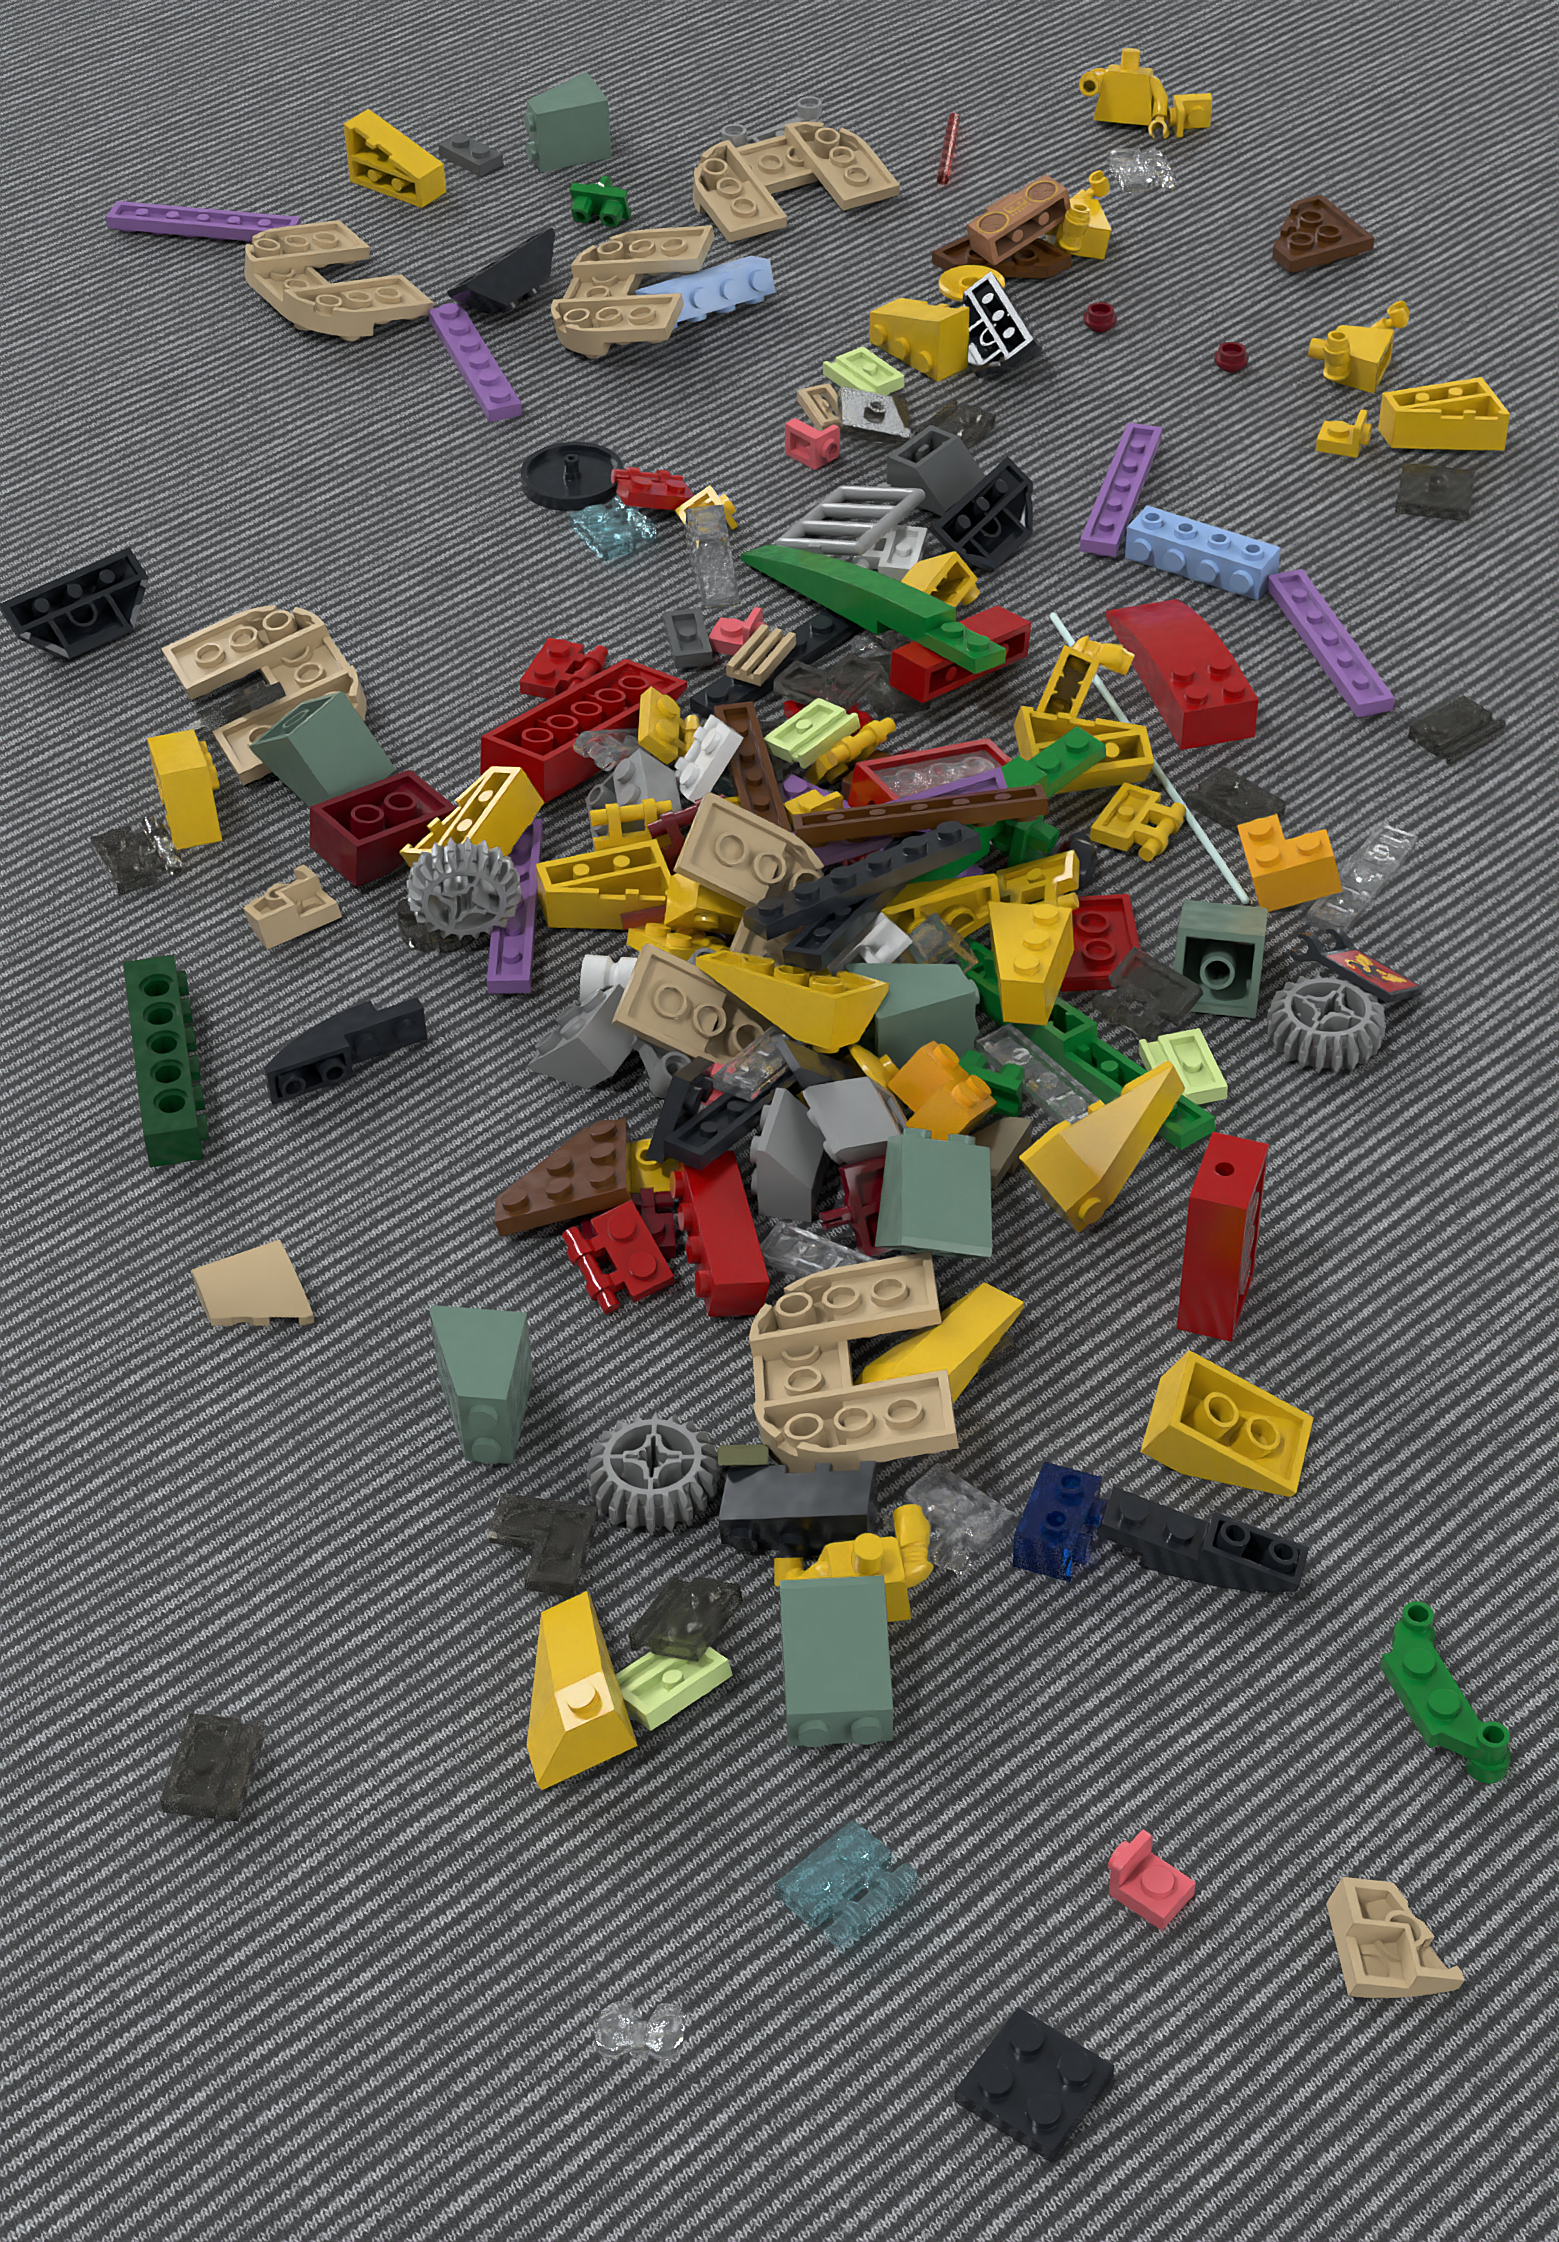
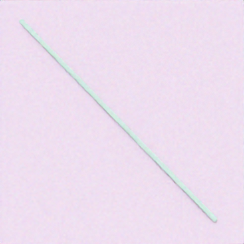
[1050,613,1250,904]

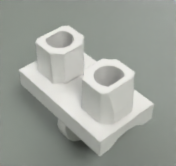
[827,912,913,977]

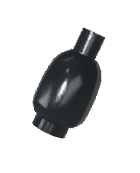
[1057,833,1097,895]

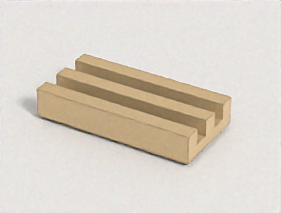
[797,383,855,432]
[726,624,796,686]

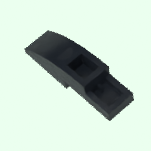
[264,997,428,1105]
[1097,1486,1309,1592]

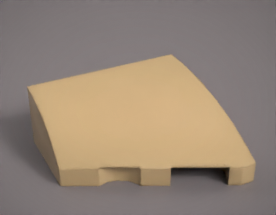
[243,864,342,950]
[192,1239,315,1326]
[1326,1877,1465,1998]

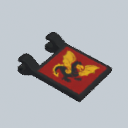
[1290,927,1425,1003]

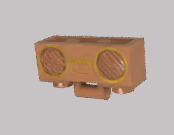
[966,174,1071,266]

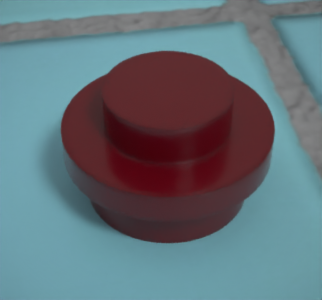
[1083,302,1117,332]
[1214,342,1249,372]

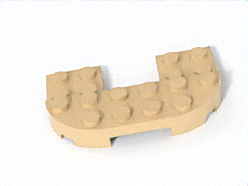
[693,121,900,243]
[244,220,434,341]
[551,226,715,359]
[161,605,367,786]
[611,792,824,1069]
[749,1251,959,1473]

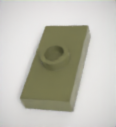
[718,1444,770,1467]

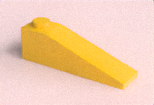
[852,873,1000,964]
[696,950,889,1053]
[1019,1060,1185,1233]
[853,1282,1025,1404]
[527,1591,638,1790]

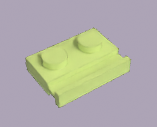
[823,347,904,404]
[764,698,860,769]
[1139,1028,1228,1105]
[616,1629,733,1731]

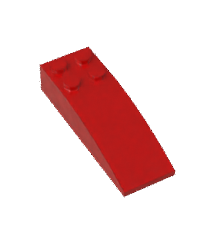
[1105,599,1259,750]
[480,659,688,804]

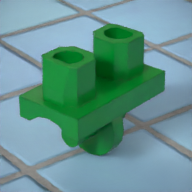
[570,175,632,228]
[991,815,1060,868]
[958,1049,1025,1117]

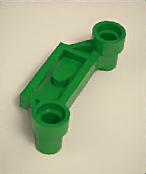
[1380,1601,1511,1784]

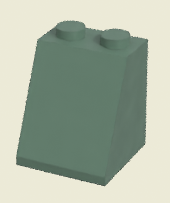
[524,73,611,172]
[249,691,396,808]
[1170,900,1268,1018]
[844,963,980,1070]
[875,1128,992,1259]
[430,1305,533,1464]
[780,1575,893,1747]

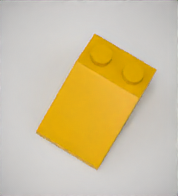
[1140,1350,1314,1497]

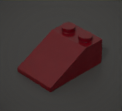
[309,770,457,887]

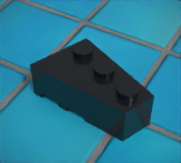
[718,1461,878,1557]

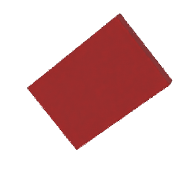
[1060,894,1146,992]

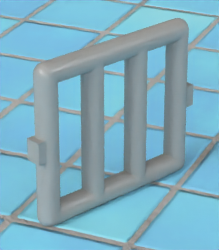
[775,484,926,556]

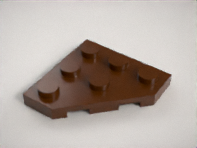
[1272,194,1375,273]
[932,235,1072,278]
[494,1118,632,1237]

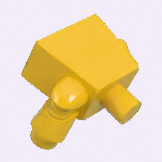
[1079,48,1169,140]
[1043,170,1111,259]
[1308,301,1410,393]
[900,551,980,607]
[1036,635,1135,718]
[774,1504,934,1622]

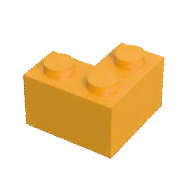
[1237,814,1343,912]
[887,1040,997,1141]

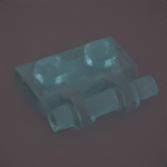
[569,495,658,562]
[775,1819,919,1947]

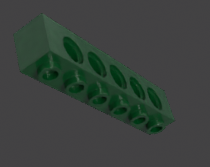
[123,954,210,1168]

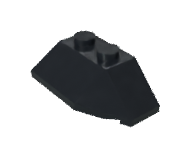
[446,228,555,313]
[962,272,1043,377]
[929,456,1033,573]
[0,547,149,662]

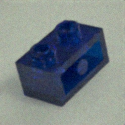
[1012,1461,1107,1582]

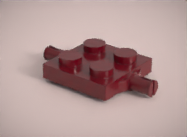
[819,1154,894,1258]

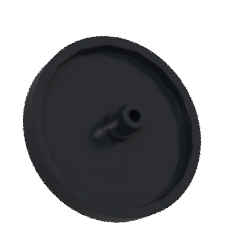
[521,442,624,511]

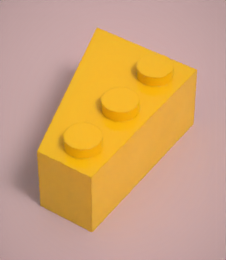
[344,109,446,208]
[869,298,969,382]
[1378,377,1510,451]
[1013,706,1154,794]
[147,729,222,850]
[399,766,544,868]
[536,839,679,930]
[664,873,746,935]
[988,901,1074,1025]

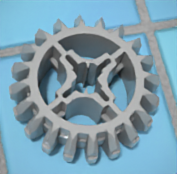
[406,837,521,941]
[1267,973,1386,1074]
[587,1411,720,1535]

